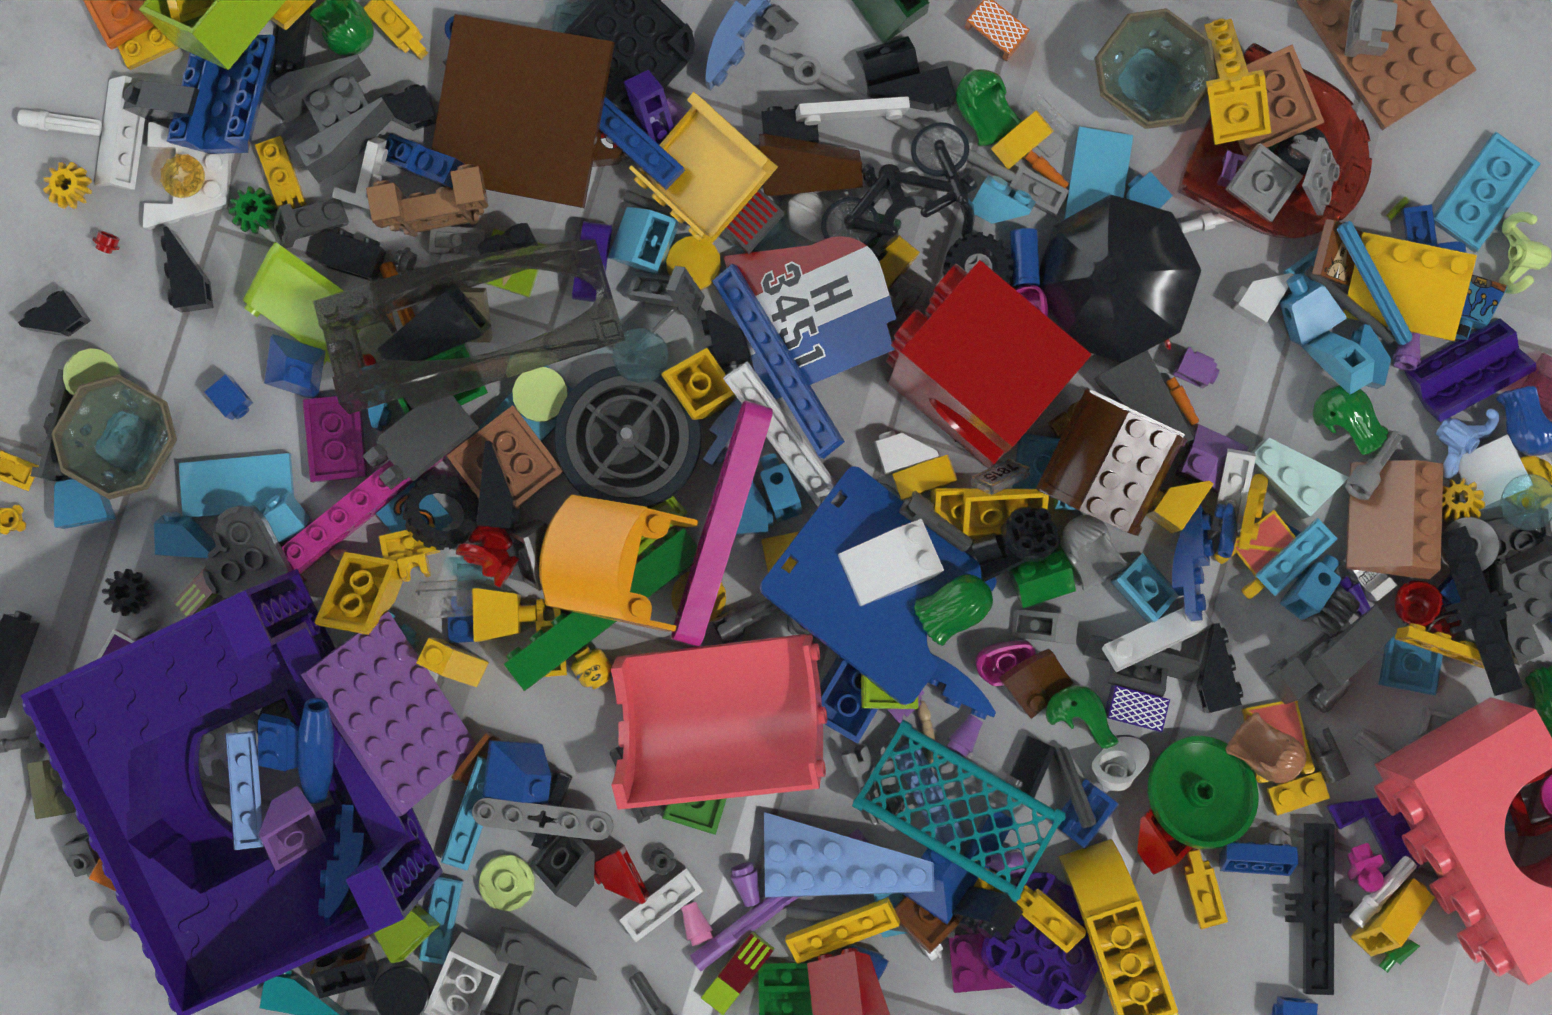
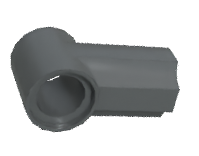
[887,275,924,333]

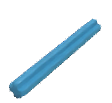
[1337,221,1412,345]

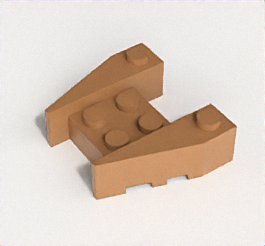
[366,164,489,237]

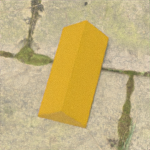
[930,488,1049,539]

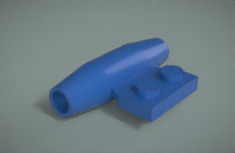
[258,698,334,804]

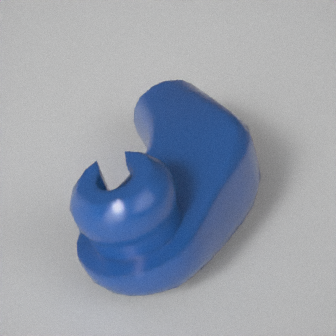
[1214,503,1238,558]

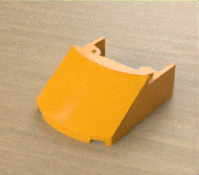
[539,495,698,632]

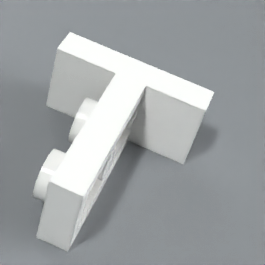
[332,137,388,210]

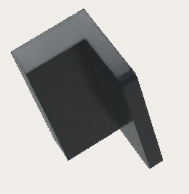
[856,36,920,88]
[1006,735,1056,798]

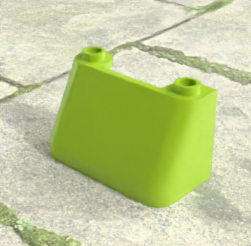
[243,242,373,366]

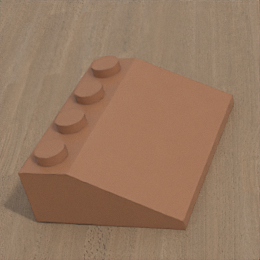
[1346,460,1443,579]

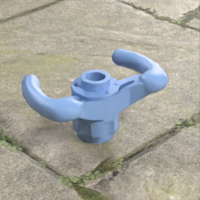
[1436,409,1499,480]

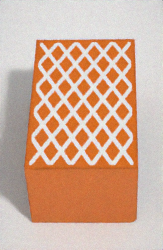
[964,0,1030,62]

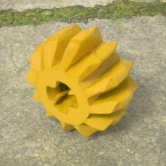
[43,162,92,209]
[1442,477,1485,522]

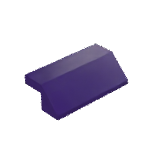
[1404,318,1537,422]

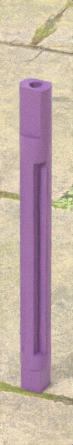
[690,829,869,971]

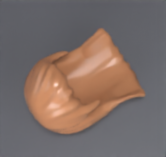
[1226,712,1306,783]

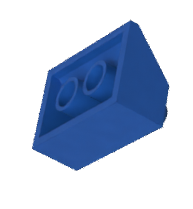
[820,655,878,744]

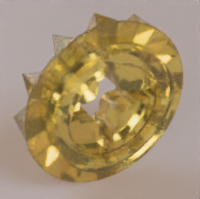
[160,154,205,198]

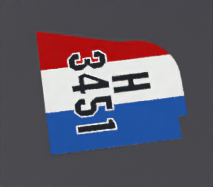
[724,236,896,400]

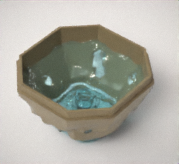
[1094,8,1218,129]
[51,374,177,500]

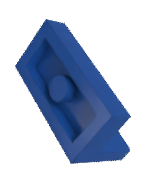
[963,807,1013,870]

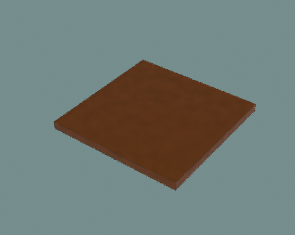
[431,14,615,209]

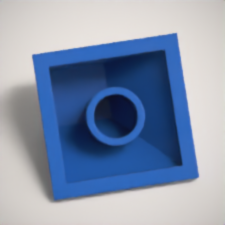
[264,334,325,399]
[483,740,551,804]
[902,838,978,924]

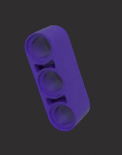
[572,221,612,303]

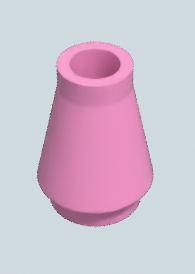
[681,902,713,946]

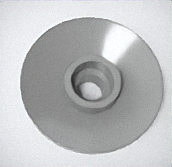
[1441,517,1499,571]

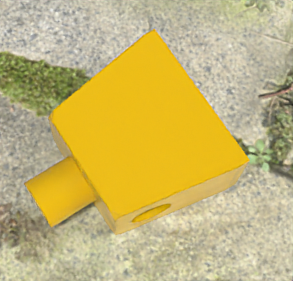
[472,588,537,642]

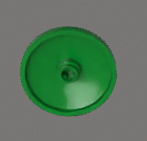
[1148,736,1259,849]

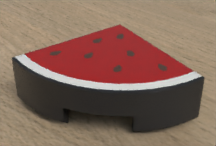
[1425,614,1460,640]

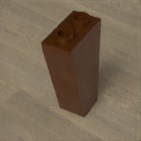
[755,134,863,196]

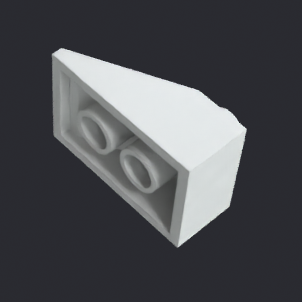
[838,519,944,606]
[424,932,509,1015]

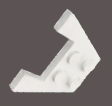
[143,122,232,230]

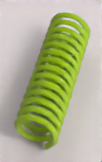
[1386,196,1409,221]

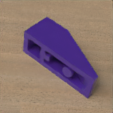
[624,70,674,145]

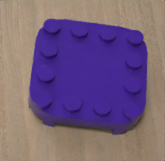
[981,872,1099,1010]

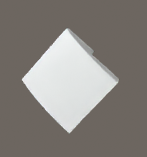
[1458,434,1533,506]

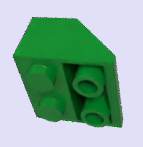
[1008,543,1076,608]

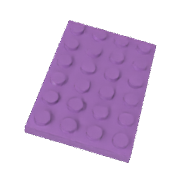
[300,611,477,817]

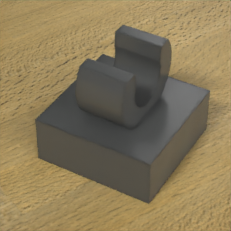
[762,5,799,41]

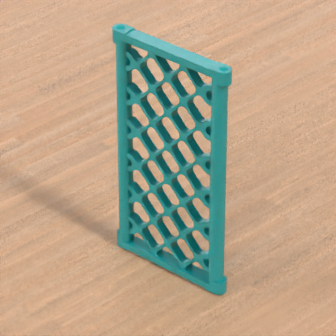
[852,720,1066,903]

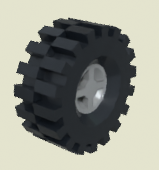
[942,232,1014,284]

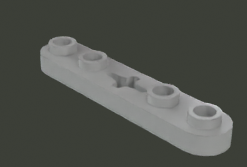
[472,798,614,840]

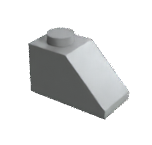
[1011,609,1079,645]

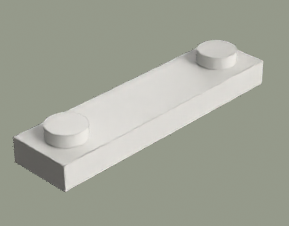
[795,97,910,125]
[1102,607,1212,672]

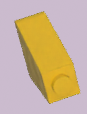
[416,638,489,687]
[1351,878,1435,956]

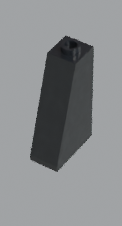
[377,283,492,370]
[0,610,40,718]

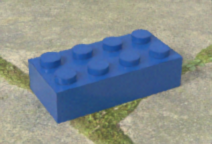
[1219,841,1298,876]

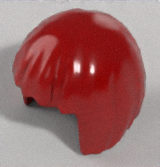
[1395,580,1443,627]

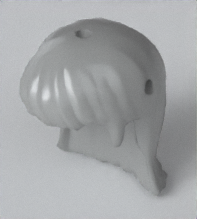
[1060,515,1128,591]

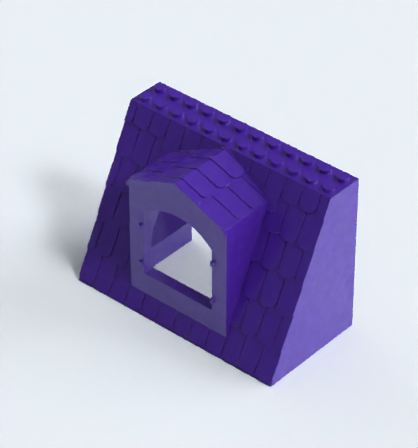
[20,569,443,1015]

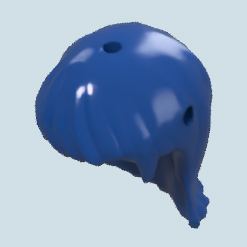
[1496,386,1552,456]

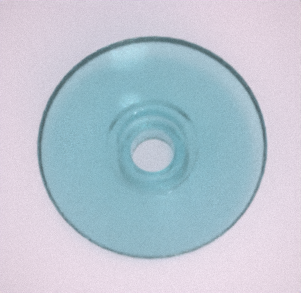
[1501,474,1552,530]

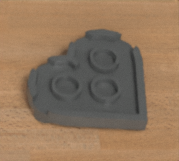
[203,505,293,598]

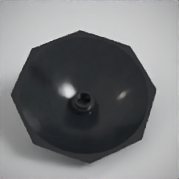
[1038,195,1202,363]

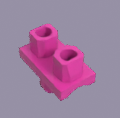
[1347,843,1384,893]

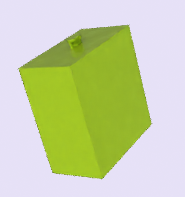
[138,0,286,70]

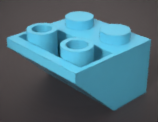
[608,207,679,275]

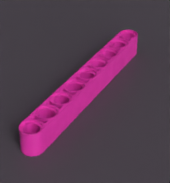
[671,400,773,647]

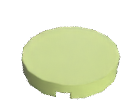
[63,348,120,396]
[512,366,568,422]
[479,854,535,911]

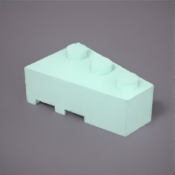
[1251,438,1349,519]

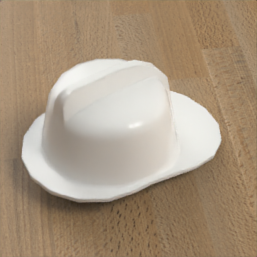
[781,192,843,243]
[1092,736,1150,793]

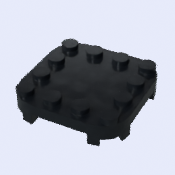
[564,0,695,114]

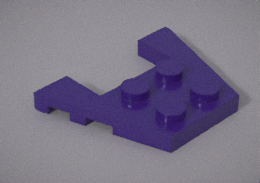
[1326,797,1421,888]

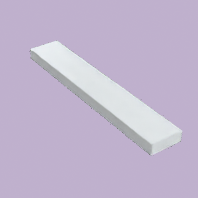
[723,361,844,507]

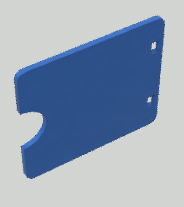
[760,466,997,705]

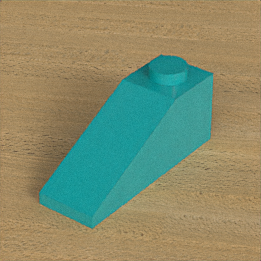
[259,970,350,1015]

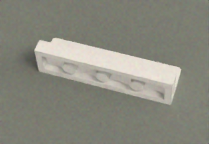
[95,75,145,190]

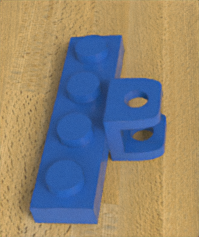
[1402,204,1466,253]

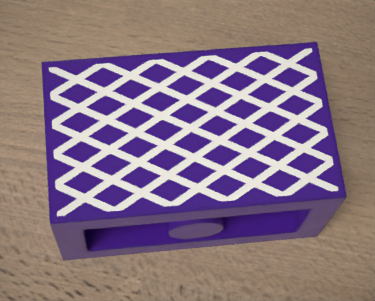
[1105,685,1170,732]

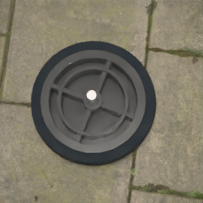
[554,364,702,508]

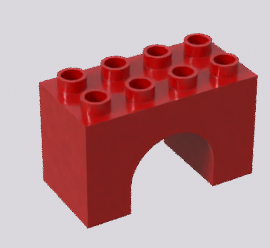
[885,260,1092,469]

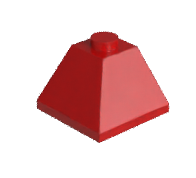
[1137,809,1193,875]
[594,845,650,904]

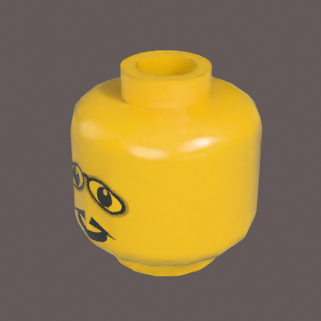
[571,646,612,689]

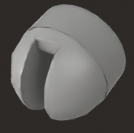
[1268,829,1292,846]

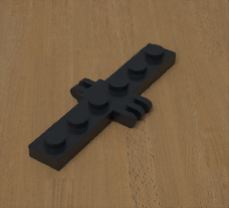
[1441,526,1523,696]
[1285,822,1353,995]

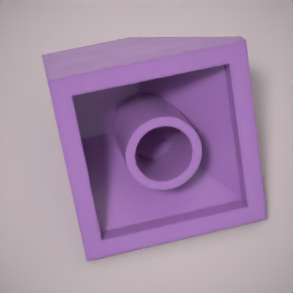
[1175,424,1249,494]
[258,786,327,871]

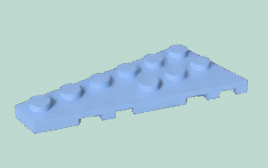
[764,812,935,898]

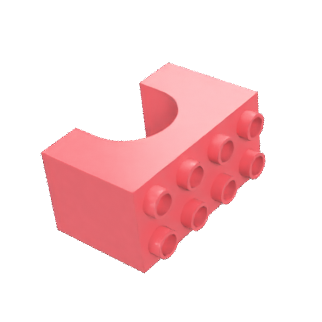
[1374,697,1552,985]

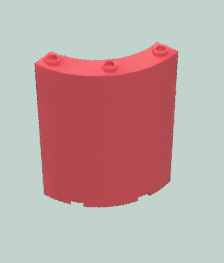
[611,634,827,810]

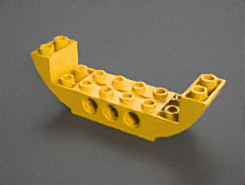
[1058,839,1178,1015]

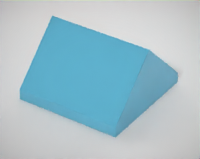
[1110,553,1178,623]

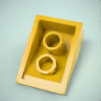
[315,552,403,635]

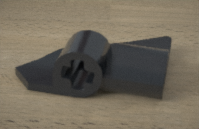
[972,524,1026,582]

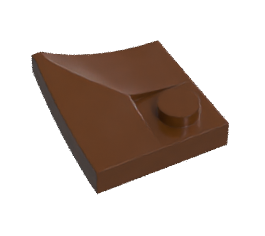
[999,649,1073,719]

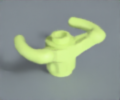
[1499,212,1552,294]

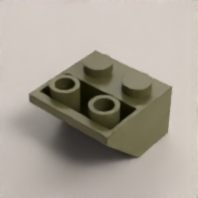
[27,760,76,819]

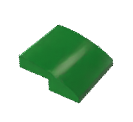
[758,963,813,1015]

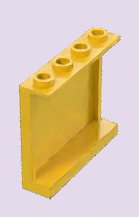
[629,92,778,243]

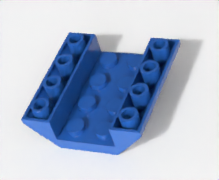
[167,34,275,154]

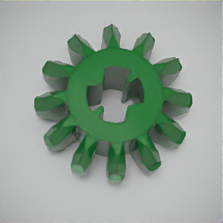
[228,186,277,234]

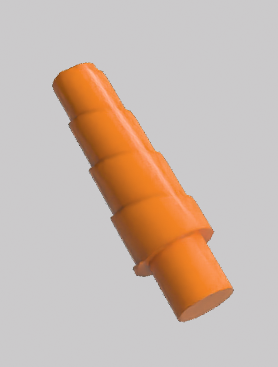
[1025,150,1070,188]
[1165,377,1199,426]

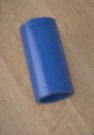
[1010,228,1040,288]

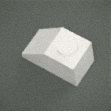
[1233,273,1294,327]
[875,431,939,475]

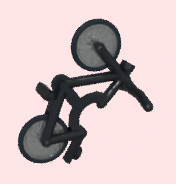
[821,122,977,262]

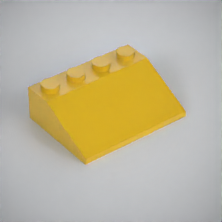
[1344,232,1477,341]

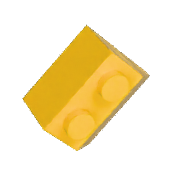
[661,348,736,420]
[1146,481,1214,533]

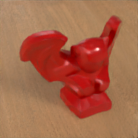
[456,526,519,588]

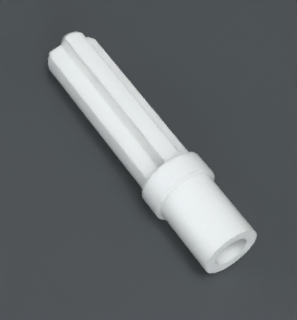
[17,109,102,136]
[1349,856,1417,928]

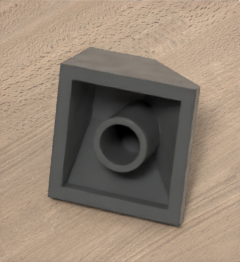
[507,519,549,591]
[529,835,595,907]

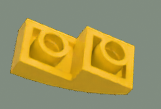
[991,110,1054,169]
[880,235,920,291]
[892,455,958,500]

